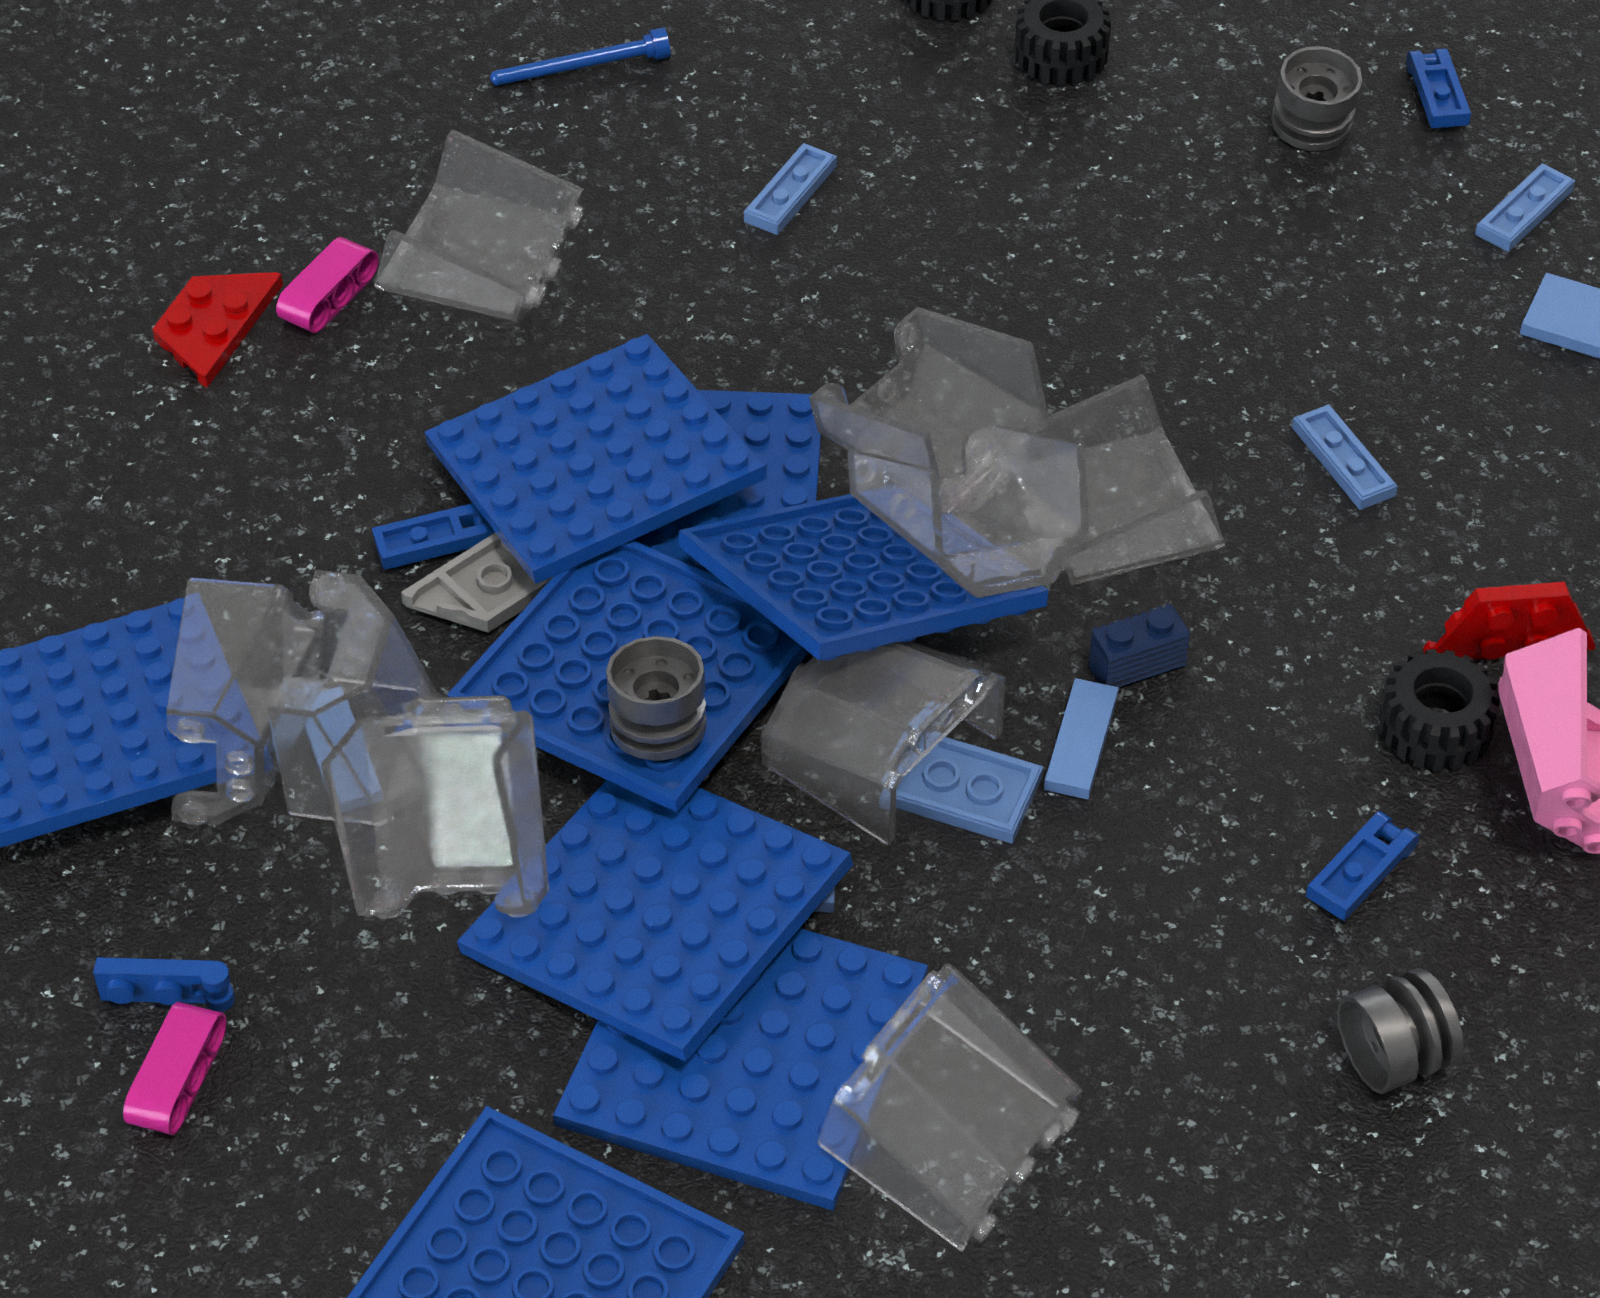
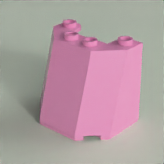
[1498,628,1600,854]

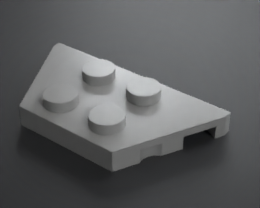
[401,533,554,632]

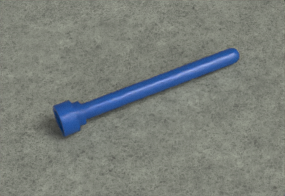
[490,27,671,85]

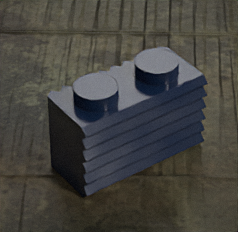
[1089,603,1190,687]

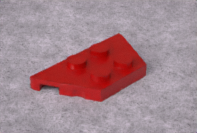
[152,272,283,387]
[1423,582,1596,659]

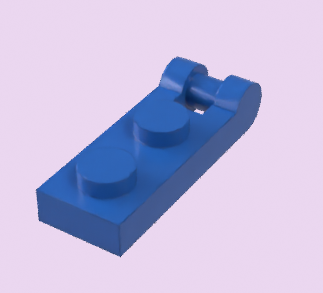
[1406,48,1471,128]
[371,503,495,570]
[1306,811,1420,921]
[93,957,235,1012]

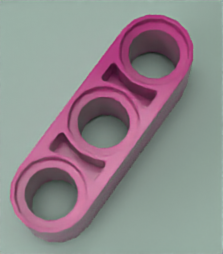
[276,237,379,333]
[123,1002,227,1135]

